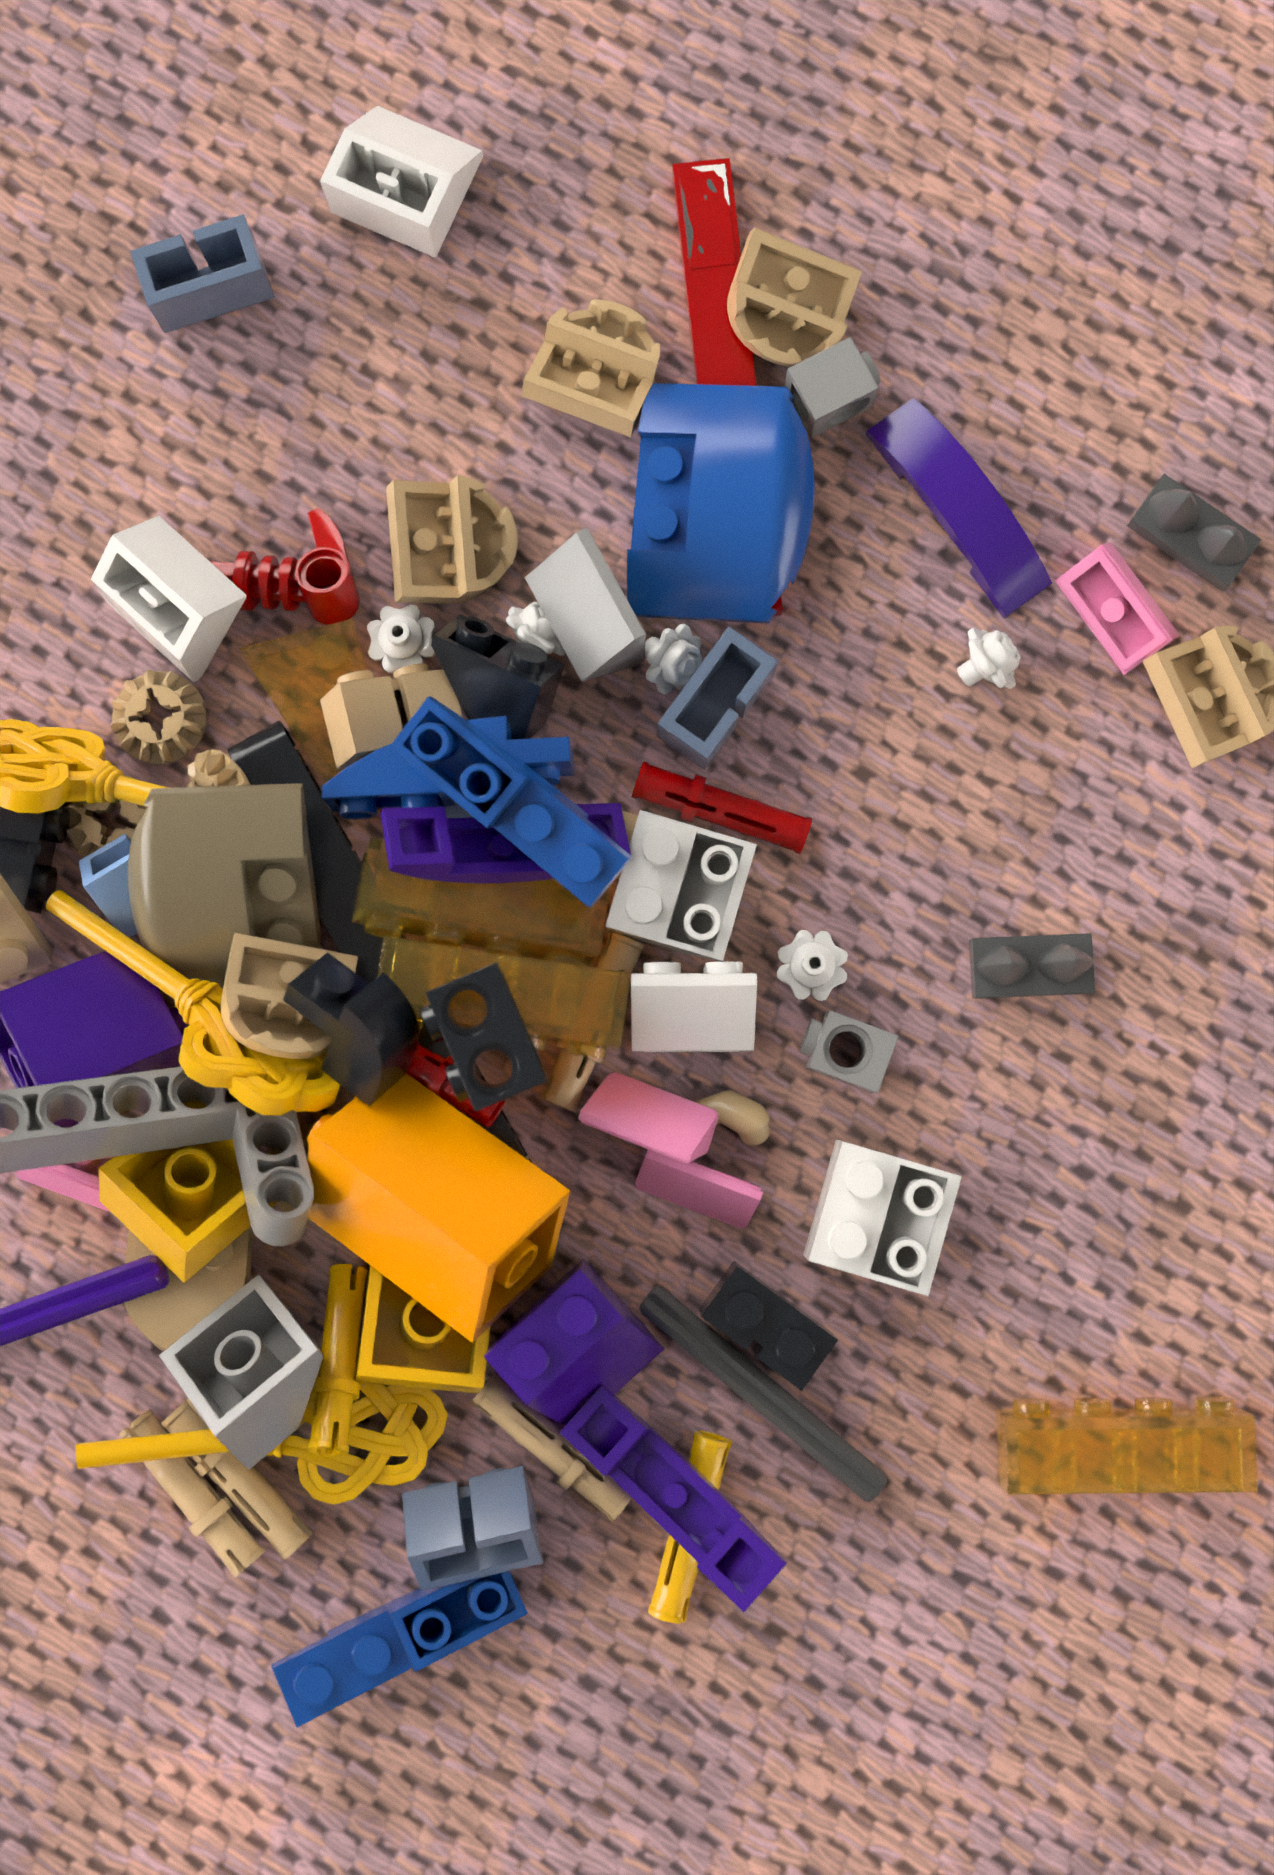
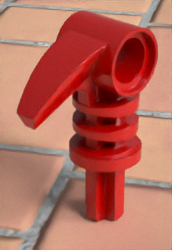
[210,508,360,625]

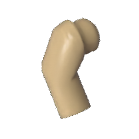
[694,1090,770,1146]

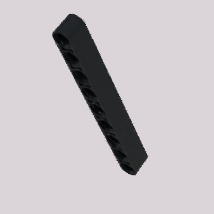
[227,720,532,1163]

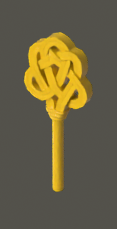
[0,719,168,814]
[46,890,341,1116]
[76,1362,448,1505]

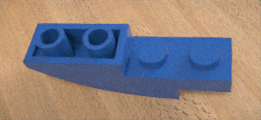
[390,696,633,907]
[322,716,574,820]
[271,1571,528,1728]

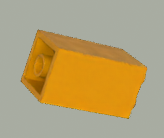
[307,1073,570,1343]

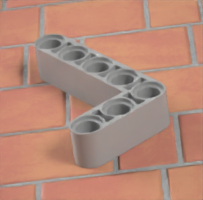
[0,1067,313,1246]

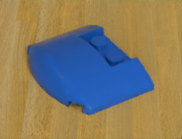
[627,383,815,624]

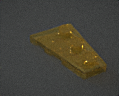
[239,619,367,783]

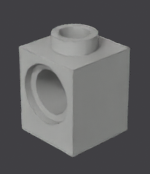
[784,337,880,438]
[799,1010,899,1093]

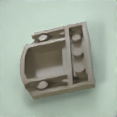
[128,783,323,988]

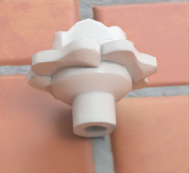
[506,602,565,656]
[367,605,435,673]
[645,624,703,695]
[957,627,1021,689]
[777,930,848,1001]

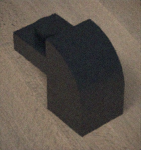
[283,952,419,1106]

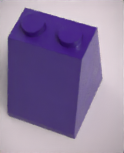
[0,951,187,1128]
[484,1258,665,1426]

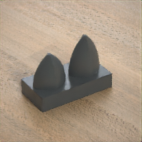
[1127,473,1262,592]
[969,933,1095,999]

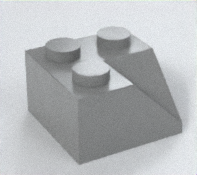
[159,1274,323,1470]

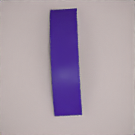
[866,398,1052,618]
[381,803,631,883]
[560,1386,787,1612]

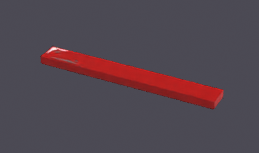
[672,158,783,622]

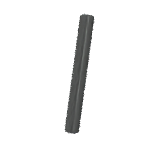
[640,1286,887,1502]

